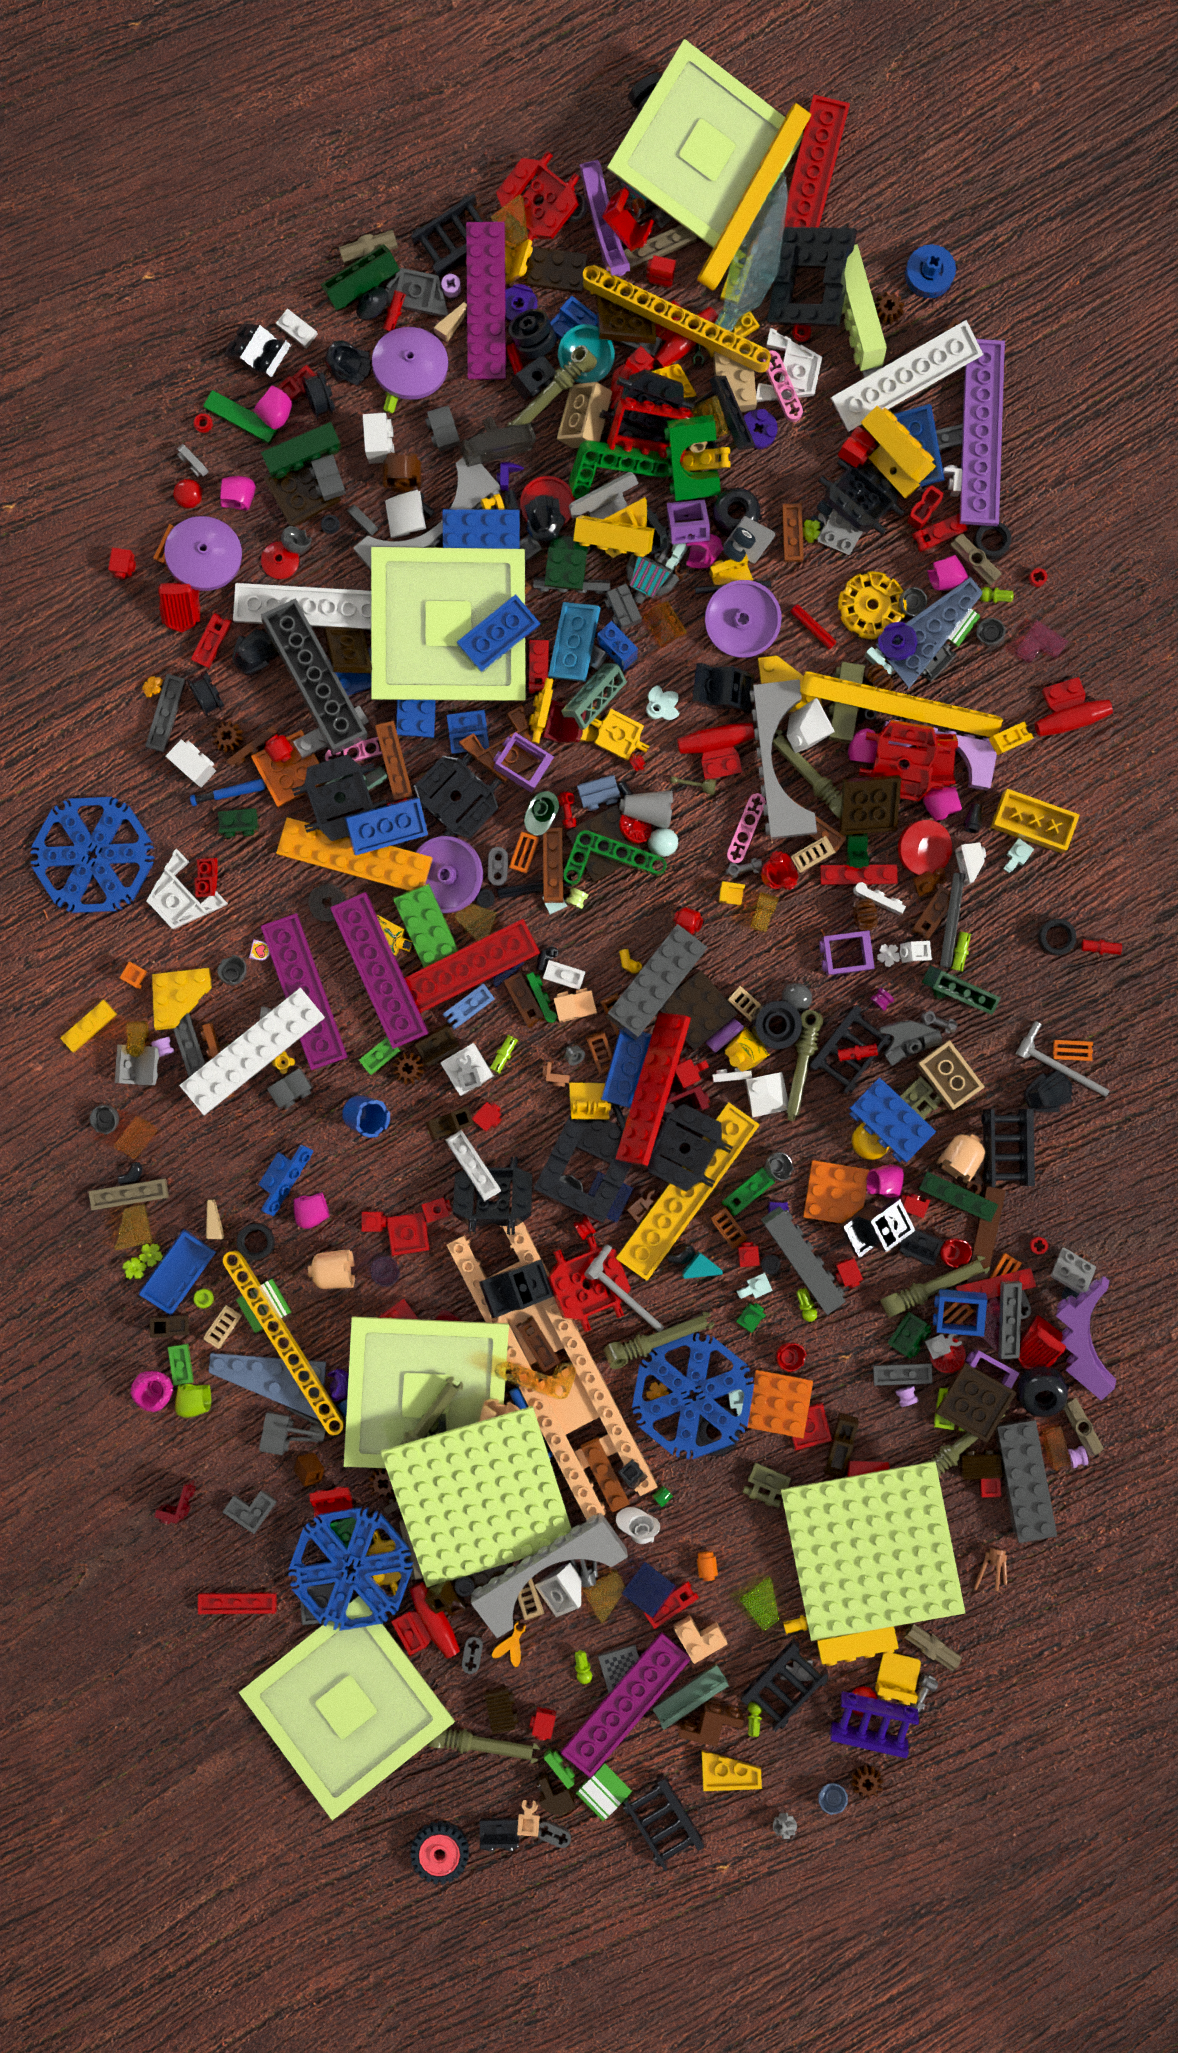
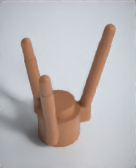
[973,1548,1007,1591]

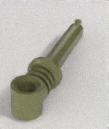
[507,345,597,436]
[772,730,842,819]
[786,1010,823,1121]
[880,1256,990,1318]
[604,1312,715,1369]
[400,1376,463,1445]
[925,1408,1008,1477]
[426,1728,540,1764]

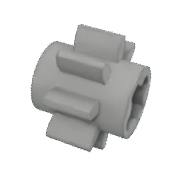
[773,1813,797,1839]

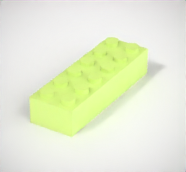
[842,244,887,371]

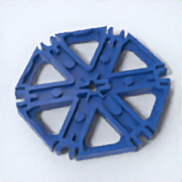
[31,797,155,913]
[632,1333,755,1460]
[288,1506,413,1631]

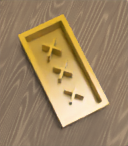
[860,405,936,483]
[990,789,1080,853]

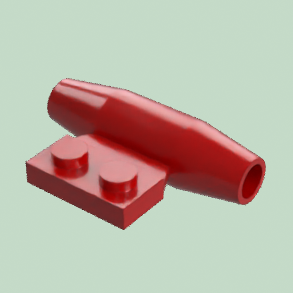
[654,300,719,368]
[1035,677,1113,737]
[677,723,755,780]
[391,1582,460,1659]

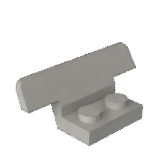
[569,472,638,519]

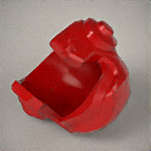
[761,851,798,890]

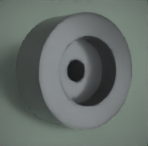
[565,1046,585,1066]

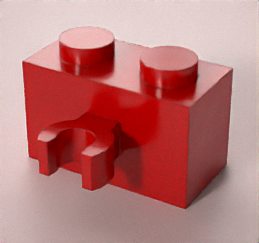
[675,1058,709,1089]

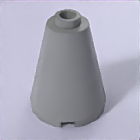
[619,790,673,829]

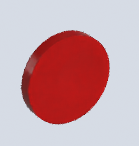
[520,476,575,528]
[898,820,952,875]

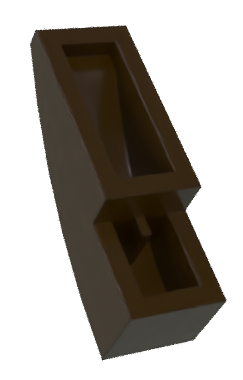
[824,1413,859,1478]

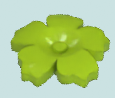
[802,519,821,543]
[139,1244,163,1267]
[122,1257,147,1279]

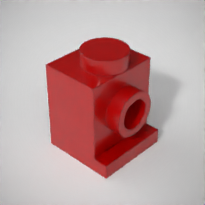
[900,1193,930,1218]

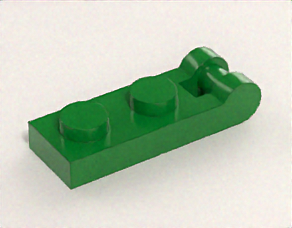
[526,972,557,1023]
[721,1167,775,1217]

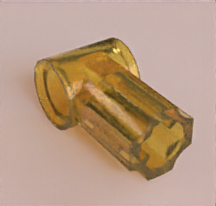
[750,892,779,933]
[126,1021,149,1057]

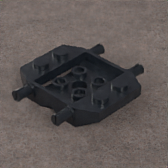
[599,369,694,451]
[818,458,905,536]
[414,753,502,839]
[292,754,387,841]
[648,1104,733,1192]
[453,1156,533,1235]

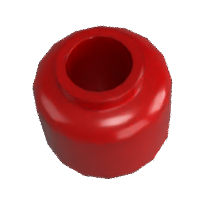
[264,734,293,763]
[673,907,703,935]

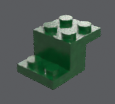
[544,535,588,591]

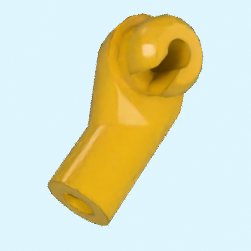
[619,949,642,974]

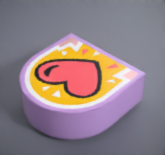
[249,939,270,961]

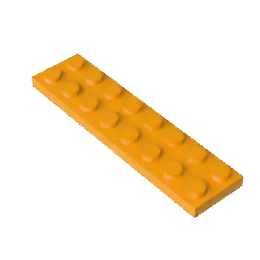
[276,817,433,891]

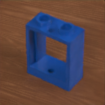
[597,621,638,671]
[933,1289,987,1337]

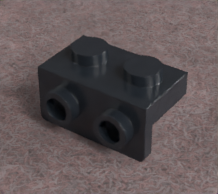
[647,507,669,555]
[899,1227,944,1266]
[479,1818,519,1851]

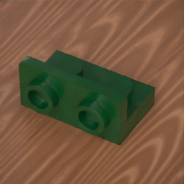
[218,808,259,838]
[887,1311,931,1359]

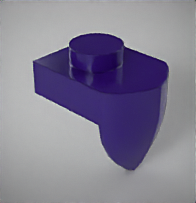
[497,462,524,491]

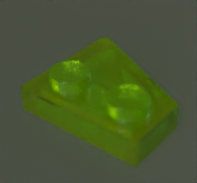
[740,1576,779,1631]

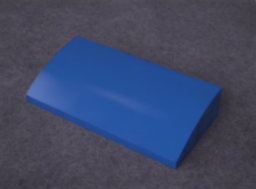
[139,1229,216,1315]

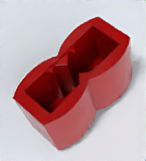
[646,255,676,288]
[837,426,877,468]
[907,485,943,530]

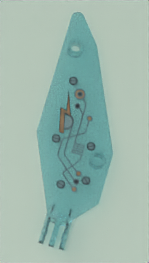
[714,172,788,332]

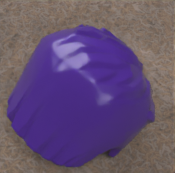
[327,1369,349,1402]

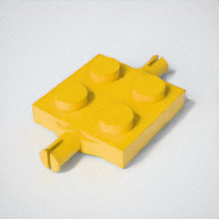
[529,678,554,744]
[590,709,649,761]
[367,1529,408,1595]

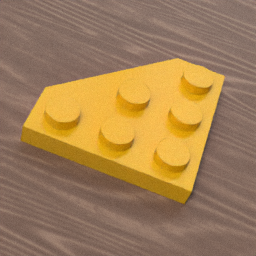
[758,656,822,713]
[152,968,212,1030]

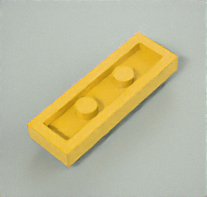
[60,1000,118,1052]

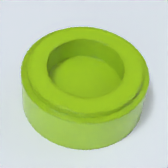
[194,1288,214,1308]

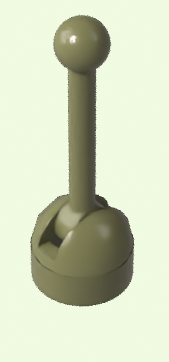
[670,776,716,795]

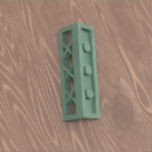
[561,663,627,730]
[652,1664,729,1730]

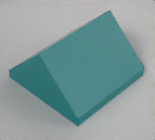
[682,1251,723,1279]

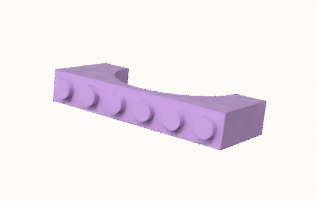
[883,719,997,791]

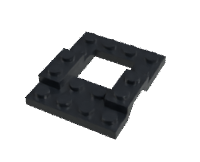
[767,227,857,327]
[533,1114,632,1224]

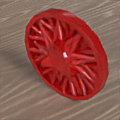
[619,814,652,843]
[929,1337,966,1373]

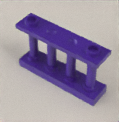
[830,1691,919,1759]

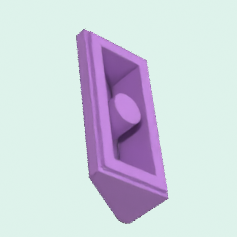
[706,1018,744,1053]

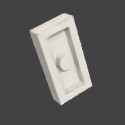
[276,309,318,348]
[543,960,585,990]
[712,1068,752,1082]

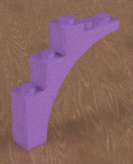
[579,159,630,276]
[1056,1276,1116,1400]

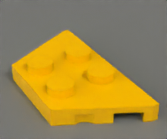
[604,497,647,558]

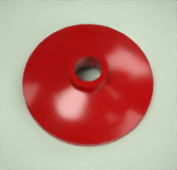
[261,541,299,579]

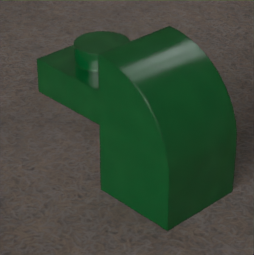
[846,833,869,868]

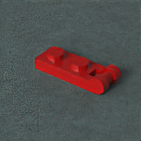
[912,513,968,552]
[191,613,232,669]
[529,640,549,693]
[643,1581,699,1629]

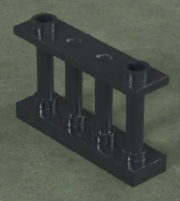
[411,193,484,278]
[684,376,755,462]
[809,1005,893,1094]
[981,1109,1035,1187]
[741,1638,829,1732]
[623,1773,705,1872]

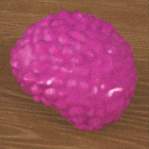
[130,1371,173,1412]

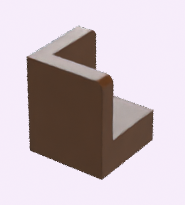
[294,1453,325,1487]

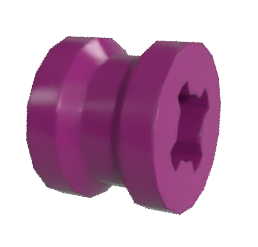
[870,987,894,1011]

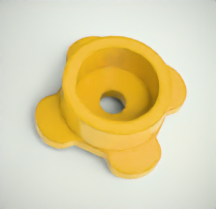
[272,1051,295,1074]

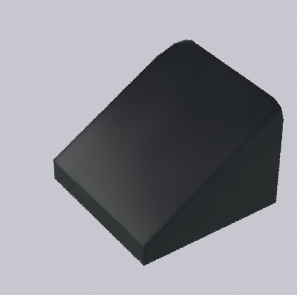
[618,1459,648,1489]

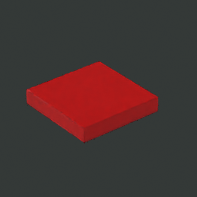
[386,1212,430,1256]
[791,1402,832,1450]

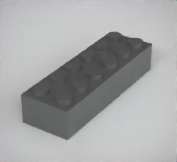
[606,924,708,1040]
[994,1417,1057,1543]

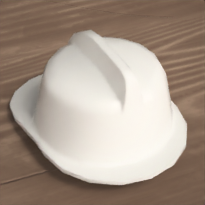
[616,1507,660,1544]

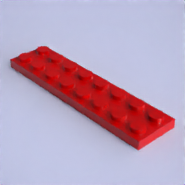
[777,95,850,242]
[405,919,540,1013]
[615,1013,691,1166]

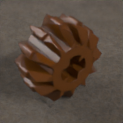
[874,291,904,326]
[863,663,894,691]
[211,721,245,754]
[853,899,878,931]
[392,1053,425,1085]
[368,1468,395,1499]
[850,1764,884,1800]

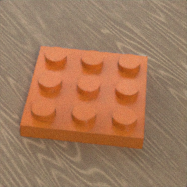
[251,730,328,808]
[803,1160,869,1224]
[748,1369,813,1438]

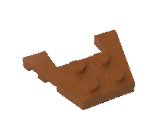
[458,705,537,783]

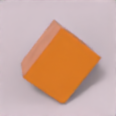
[120,961,147,989]

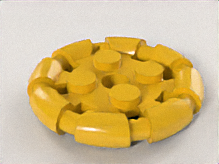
[838,571,907,639]

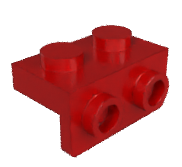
[309,1486,353,1519]

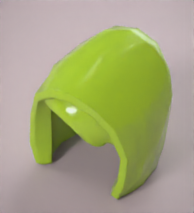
[175,1384,211,1418]

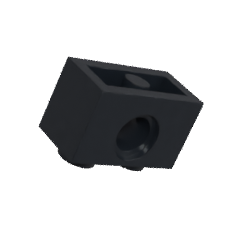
[510,356,557,400]

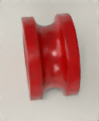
[1029,568,1048,587]
[1030,1237,1048,1254]

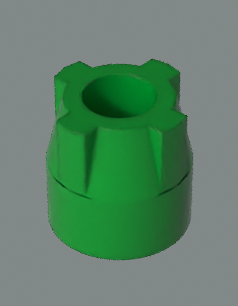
[652,1486,673,1507]

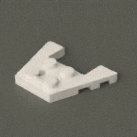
[756,328,822,402]
[147,849,228,929]

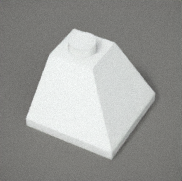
[787,698,835,753]
[955,843,986,887]
[745,1072,789,1117]
[535,1563,581,1617]

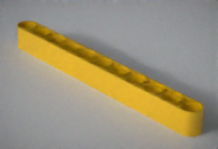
[697,103,811,291]
[583,266,771,373]
[800,672,1003,737]
[223,1251,345,1435]

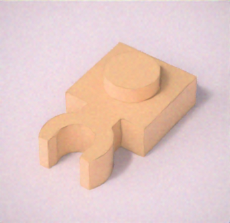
[517,1800,540,1837]

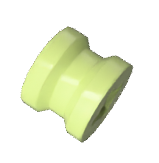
[565,887,589,909]

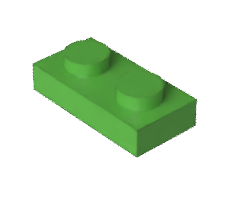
[359,1037,401,1075]
[168,1344,194,1386]
[544,1748,575,1789]

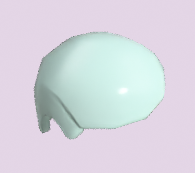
[647,828,678,857]

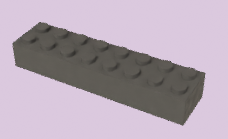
[261,598,367,755]

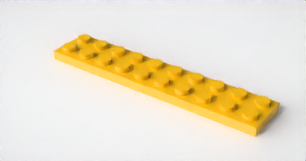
[616,1102,760,1281]

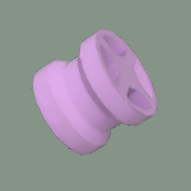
[441,274,461,298]
[151,1037,174,1057]
[895,1386,919,1407]
[1067,1446,1088,1468]

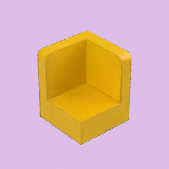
[719,881,745,905]

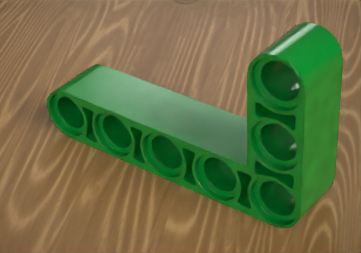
[569,440,670,499]
[564,830,667,886]

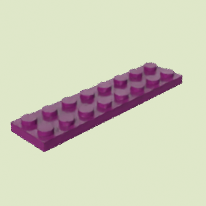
[466,222,506,380]
[330,892,429,1049]
[261,913,348,1070]
[561,1632,691,1778]

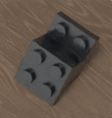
[225,324,291,377]
[693,663,755,713]
[840,1198,915,1258]
[479,1259,554,1319]

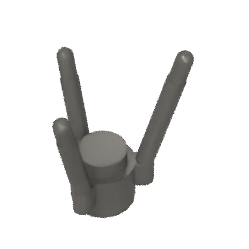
[285,1407,326,1443]
[569,1559,598,1587]

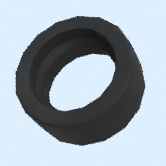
[973,522,1011,560]
[1038,919,1077,956]
[237,1223,275,1260]

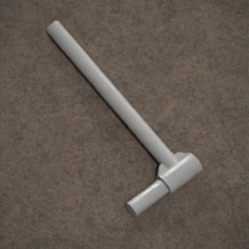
[1016,1021,1109,1097]
[584,1244,664,1332]

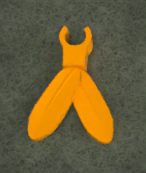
[492,1621,526,1667]

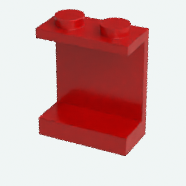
[602,187,654,252]
[916,734,958,786]

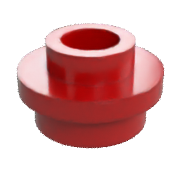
[792,325,811,342]
[193,414,213,433]
[629,753,646,771]

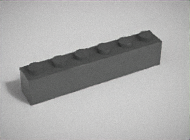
[760,1206,846,1315]

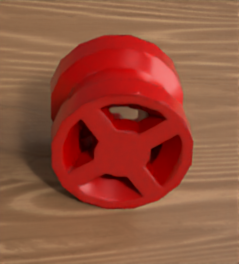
[573,1216,596,1240]

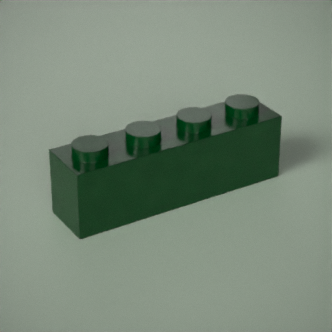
[320,244,400,311]
[261,422,342,479]
[922,965,1001,1015]
[918,1172,998,1222]

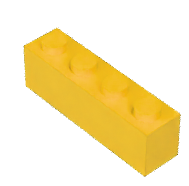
[573,515,655,557]
[816,1626,899,1666]

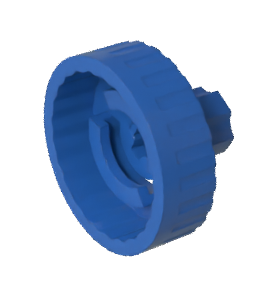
[905,244,956,298]

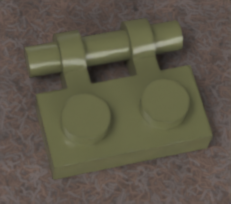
[900,1077,942,1120]
[742,1462,791,1508]

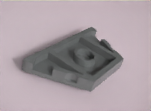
[386,268,448,318]

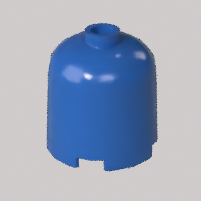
[342,1095,390,1138]

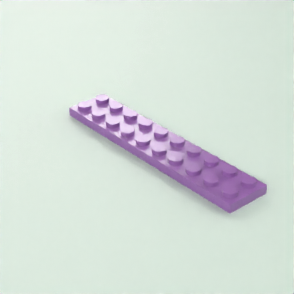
[959,339,1005,526]

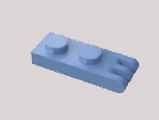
[442,983,495,1030]

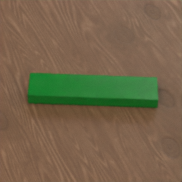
[203,390,279,445]

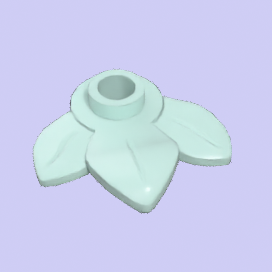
[646,685,679,720]

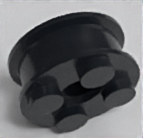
[302,371,336,418]
[187,671,224,717]

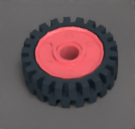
[411,1821,469,1885]

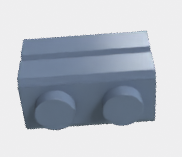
[577,775,620,811]

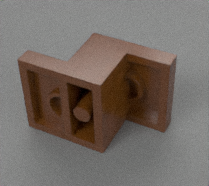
[677,1700,744,1747]

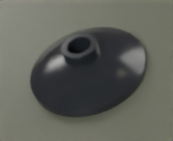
[356,287,388,320]

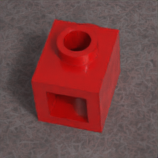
[628,346,654,372]
[108,547,136,579]
[472,1101,502,1132]
[422,1197,453,1223]
[362,1211,386,1232]
[737,1242,760,1267]
[834,1257,863,1289]
[529,1707,556,1740]

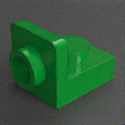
[736,1302,766,1333]

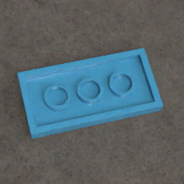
[548,602,600,682]

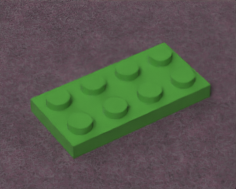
[393,883,459,968]

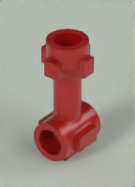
[557,792,577,829]

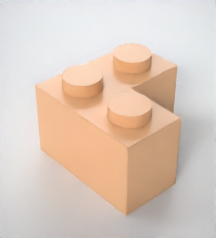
[554,988,597,1023]
[673,1615,728,1664]

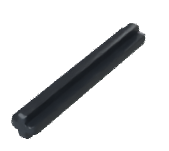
[497,876,572,899]

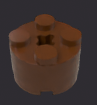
[383,453,421,493]

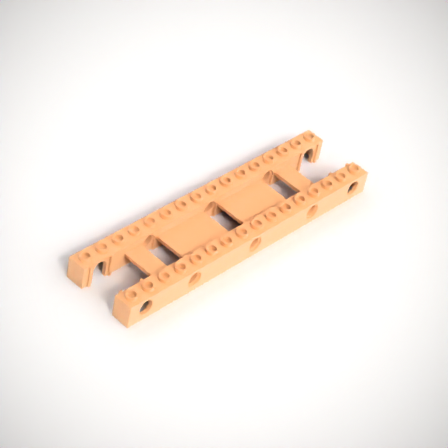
[447,1211,657,1520]

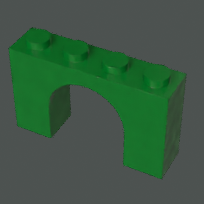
[664,414,721,501]

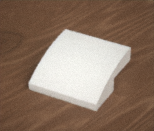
[385,490,426,538]

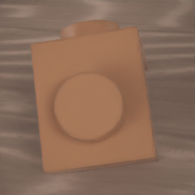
[543,1062,570,1087]

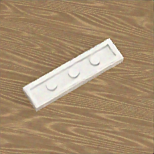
[445,1130,501,1201]

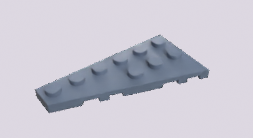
[876,577,982,689]
[209,1353,327,1420]

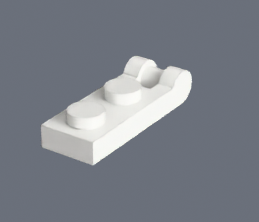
[853,882,906,916]

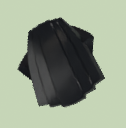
[325,340,371,386]
[525,495,566,541]
[232,629,279,676]
[1024,1070,1073,1113]

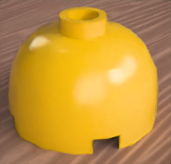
[852,1123,889,1160]

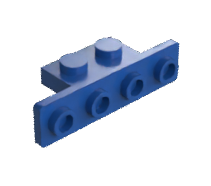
[258,1144,313,1216]

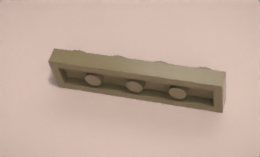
[623,225,697,270]
[89,1179,169,1210]

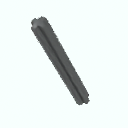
[940,873,965,967]

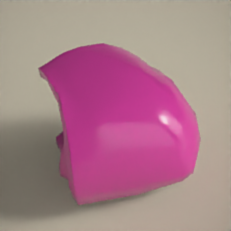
[254,386,292,430]
[221,476,256,511]
[686,534,723,568]
[927,555,968,591]
[848,728,878,763]
[923,787,962,821]
[866,1164,904,1198]
[293,1192,330,1229]

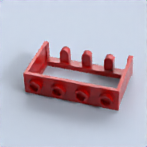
[607,397,694,462]

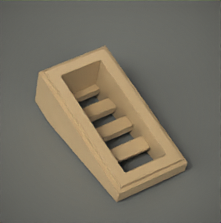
[434,303,467,342]
[791,836,836,873]
[727,986,761,1022]
[206,1199,224,1239]
[203,1305,242,1349]
[517,1578,544,1620]

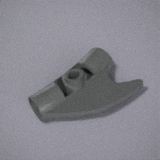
[879,1020,942,1066]

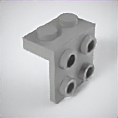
[115,1045,159,1085]

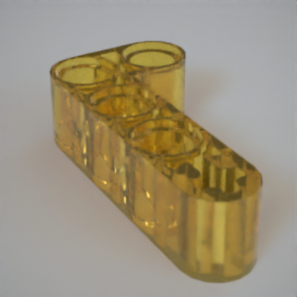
[494,1362,576,1399]

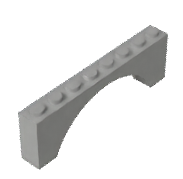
[353,451,500,571]
[750,679,817,839]
[471,1513,628,1638]

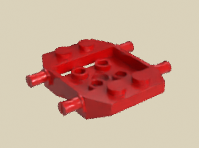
[495,151,581,242]
[859,720,951,801]
[548,1236,631,1332]

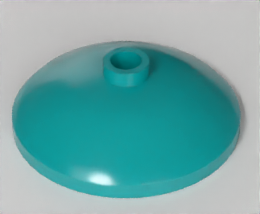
[558,324,615,384]

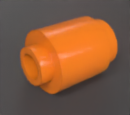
[697,1551,718,1581]

